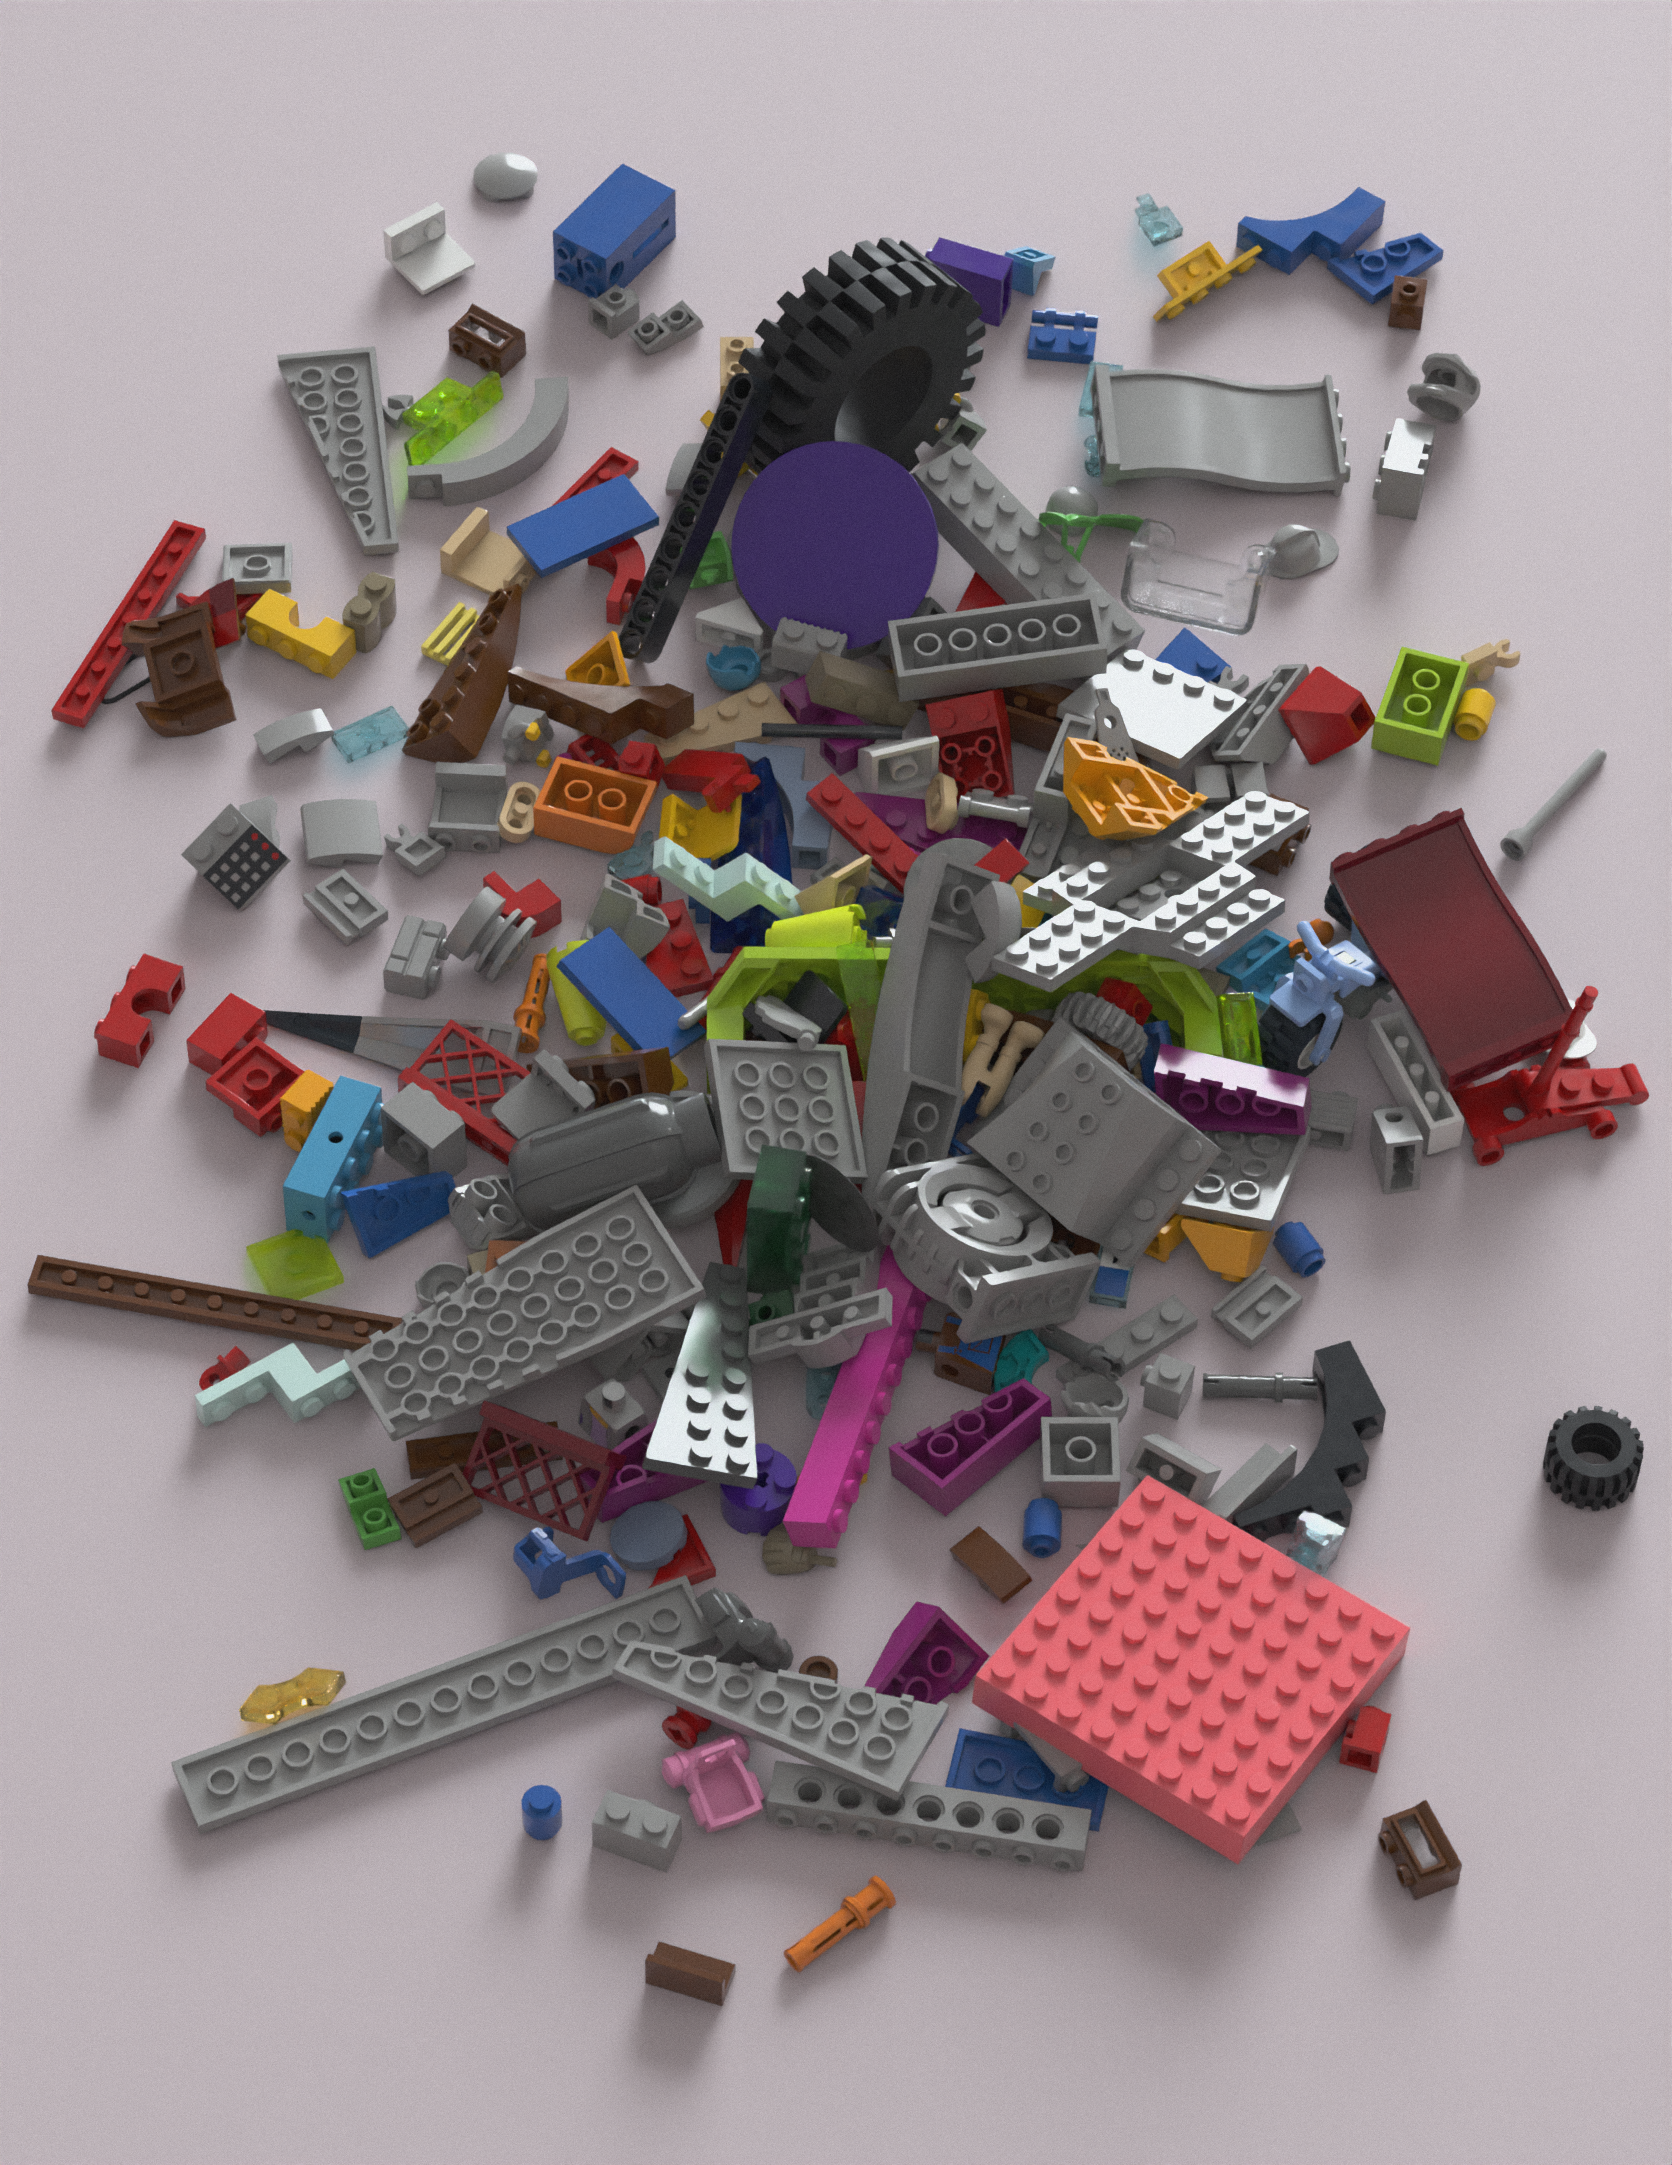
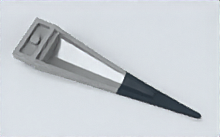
[263,1010,523,1096]

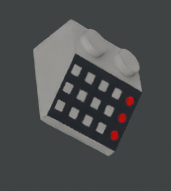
[181,803,291,912]

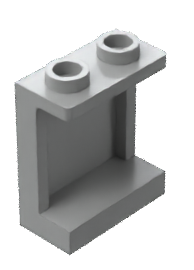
[428,762,508,854]

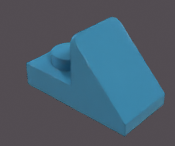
[1004,246,1055,296]

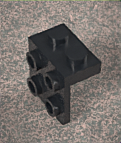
[742,970,848,1044]

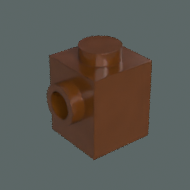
[1388,275,1428,330]

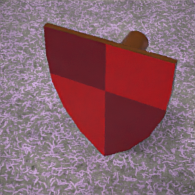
[189,578,247,649]

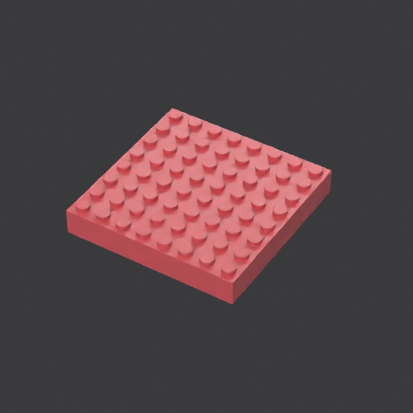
[972,1475,1410,1864]

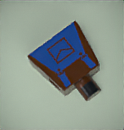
[916,1312,1007,1395]

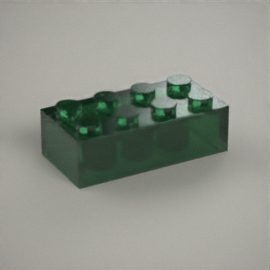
[747,1144,813,1295]

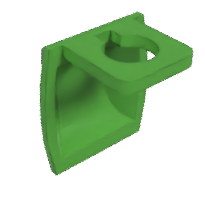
[680,531,733,589]

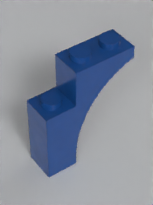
[1236,187,1385,275]

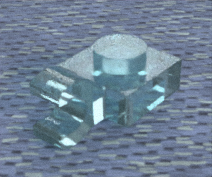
[1135,193,1183,247]

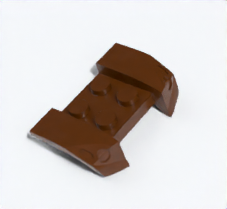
[122,601,237,737]

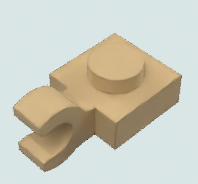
[1461,639,1521,687]

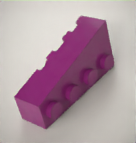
[1154,1043,1312,1135]
[888,1378,1053,1517]
[579,1419,708,1523]

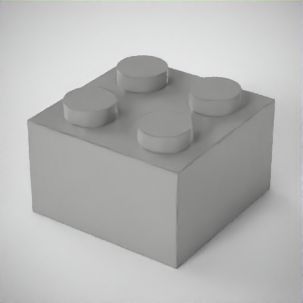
[381,1082,467,1178]
[1039,1417,1121,1507]

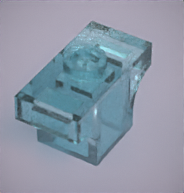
[1286,1511,1346,1577]

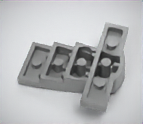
[748,1241,893,1369]

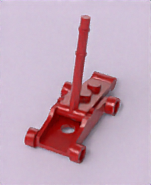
[1450,986,1649,1166]

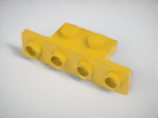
[1153,241,1262,322]

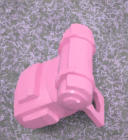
[661,1732,765,1833]

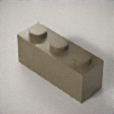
[805,651,920,731]

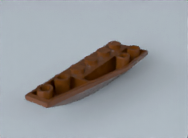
[401,583,522,763]

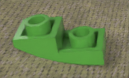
[338,1468,401,1550]

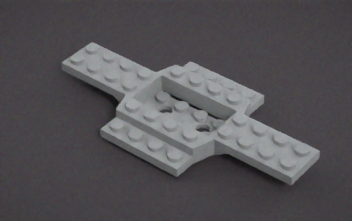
[992,791,1310,992]

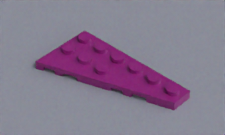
[855,792,1029,853]

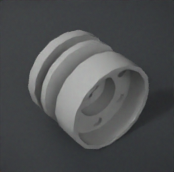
[443,886,537,983]

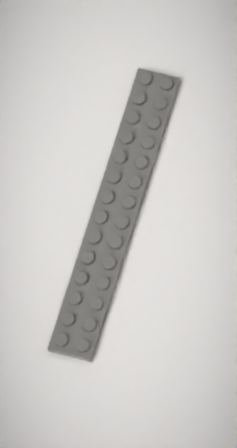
[171,1575,716,1834]

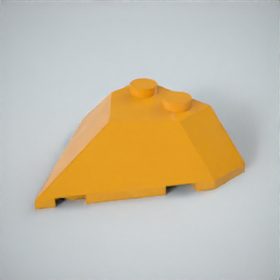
[1063,737,1208,841]

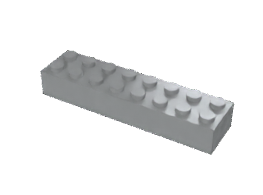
[912,443,1145,683]

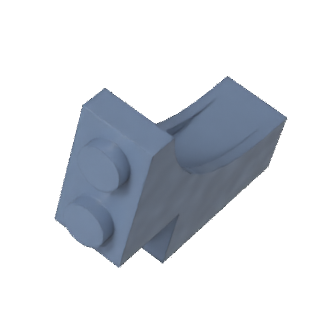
[734,742,833,870]

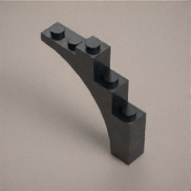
[1232,1340,1386,1542]

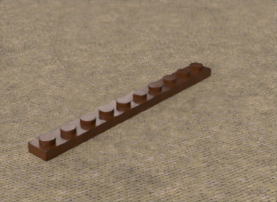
[27,1255,403,1351]

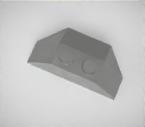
[1209,664,1309,765]

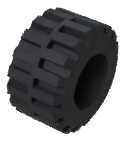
[1543,1406,1644,1511]

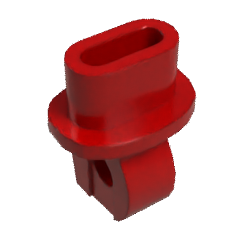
[199,1346,251,1391]

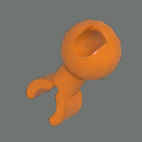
[1288,918,1334,962]

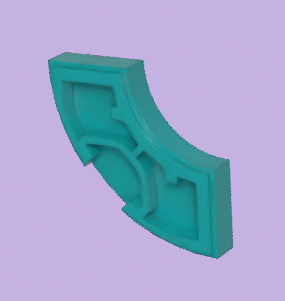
[993,1329,1049,1393]

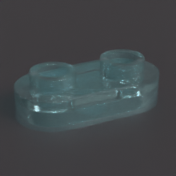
[806,1362,843,1421]

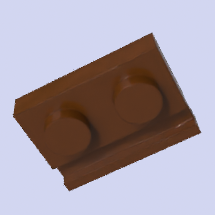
[388,1463,483,1549]

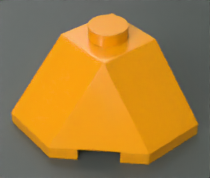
[1181,1217,1274,1282]

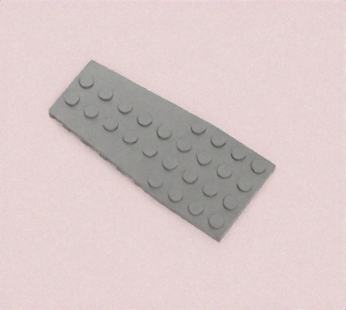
[343,1184,706,1441]

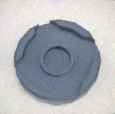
[610,1501,688,1571]

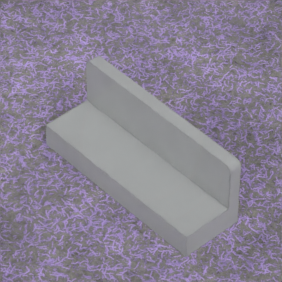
[1202,1443,1298,1524]

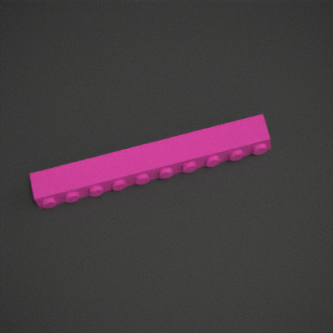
[783,1245,932,1549]

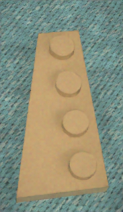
[644,682,797,766]

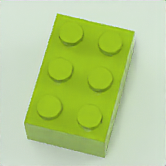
[1371,646,1469,766]

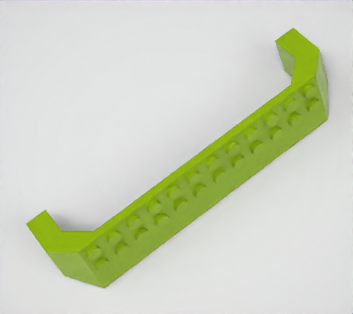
[706,947,1222,1094]

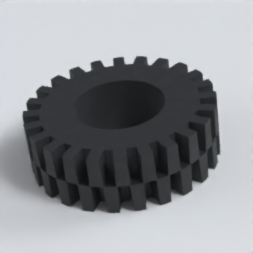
[735,237,986,474]

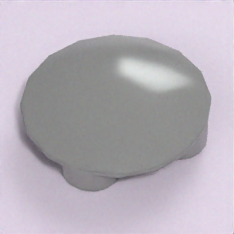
[473,153,537,202]

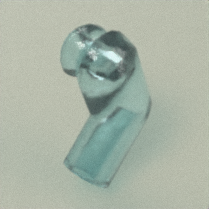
[1084,435,1100,477]

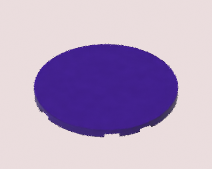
[731,441,939,649]

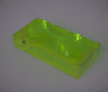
[1216,992,1262,1066]

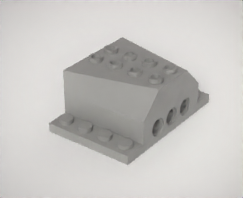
[967,1017,1222,1268]

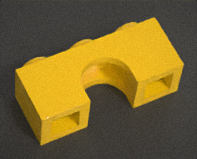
[245,589,356,679]

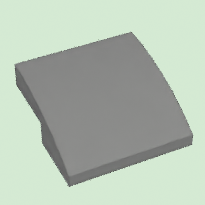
[300,799,383,868]

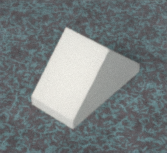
[695,598,763,653]

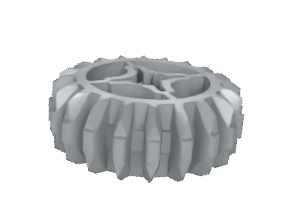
[1051,992,1148,1071]

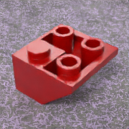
[1278,666,1376,765]

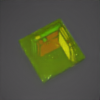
[246,1229,344,1300]

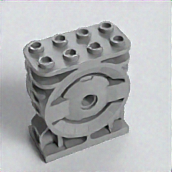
[869,1153,1101,1344]

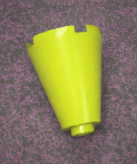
[765,904,867,948]
[546,940,607,1046]

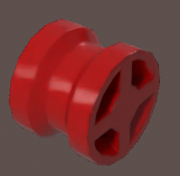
[662,1706,712,1749]

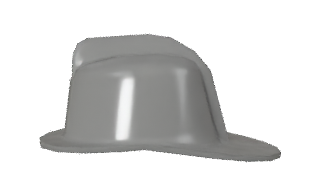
[1261,524,1339,579]

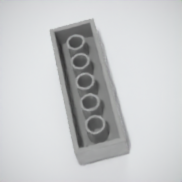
[888,593,1107,702]

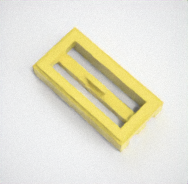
[421,602,480,666]

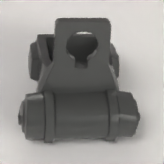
[695,1587,793,1673]

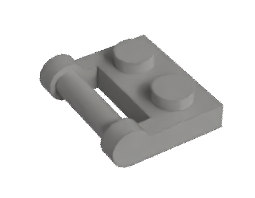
[958,789,1034,828]

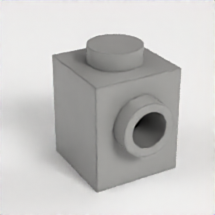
[1140,1353,1195,1420]

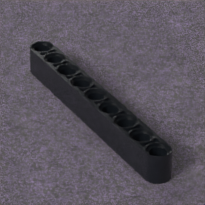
[618,372,772,663]

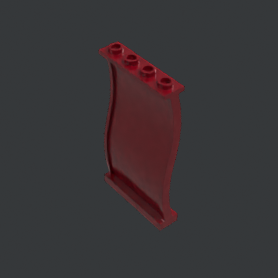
[1329,808,1581,1093]

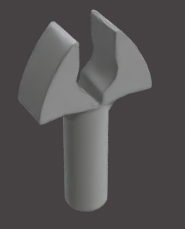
[382,395,444,431]

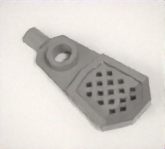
[1094,687,1139,763]

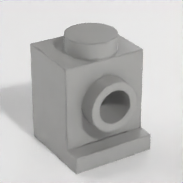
[588,284,640,340]

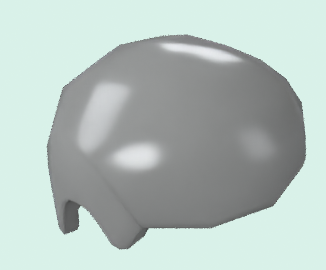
[1045,486,1098,537]
[415,1262,470,1309]

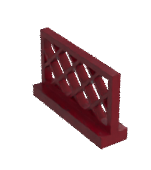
[463,1400,627,1542]

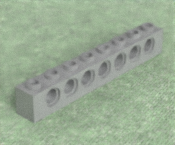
[767,1760,1092,1871]

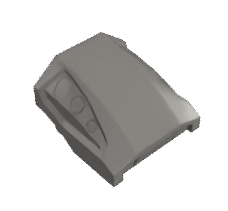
[448,1173,541,1250]

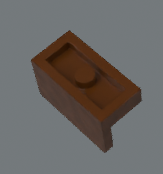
[645,1941,735,2006]

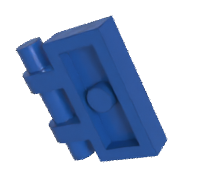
[1027,308,1098,365]

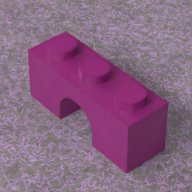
[780,674,876,776]

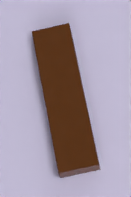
[406,1421,563,1480]

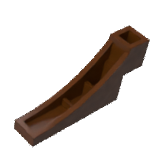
[508,666,694,744]

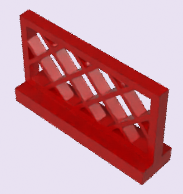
[398,1019,531,1167]

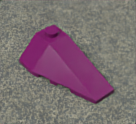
[864,1601,989,1705]

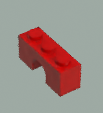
[94,953,186,1068]

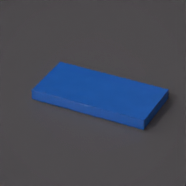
[506,474,659,578]
[556,927,707,1060]
[945,1728,1109,1832]

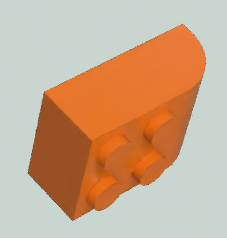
[533,756,657,854]

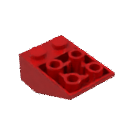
[926,689,1015,803]

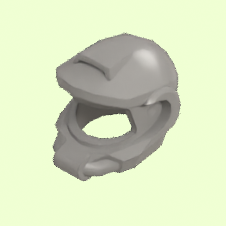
[1407,353,1481,421]

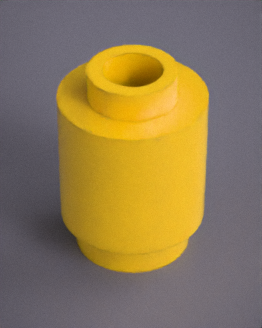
[1454,688,1496,741]

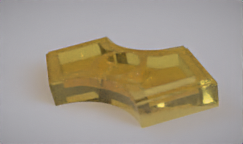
[239,1667,346,1725]

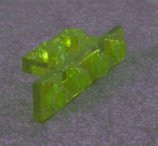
[402,371,504,466]
[836,939,884,1081]

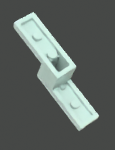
[653,836,804,921]
[195,1343,360,1427]

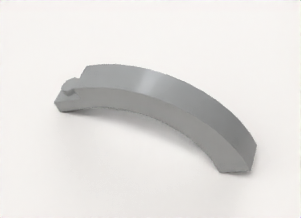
[407,377,569,507]

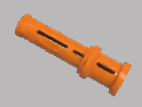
[513,953,551,1054]
[783,1876,896,1972]

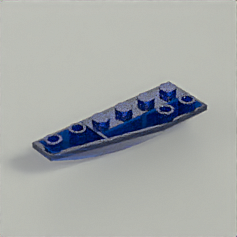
[710,756,792,954]

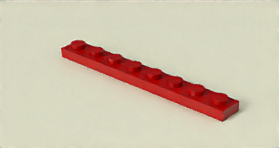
[51,520,206,728]

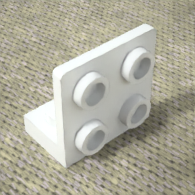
[383,202,475,295]

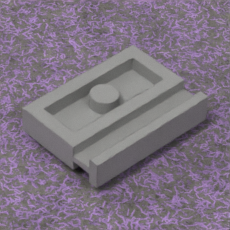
[303,869,389,946]
[1211,1265,1303,1349]

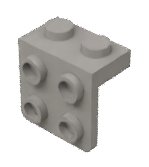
[491,1049,596,1141]

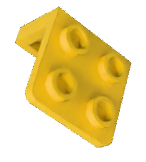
[659,793,742,862]

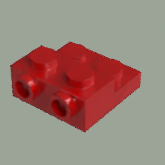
[205,1037,304,1137]

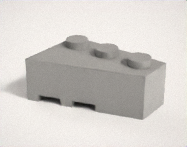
[1372,419,1436,521]

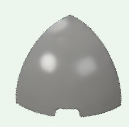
[580,874,670,959]
[964,881,1022,983]

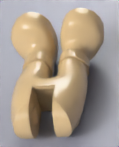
[961,1003,1045,1118]

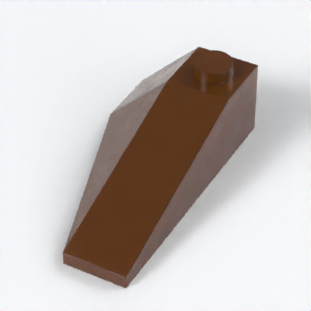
[526,1047,674,1109]

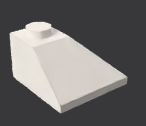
[858,736,939,796]

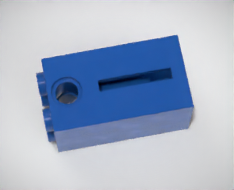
[553,163,676,299]

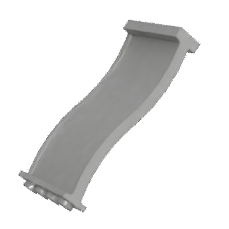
[1090,365,1350,496]

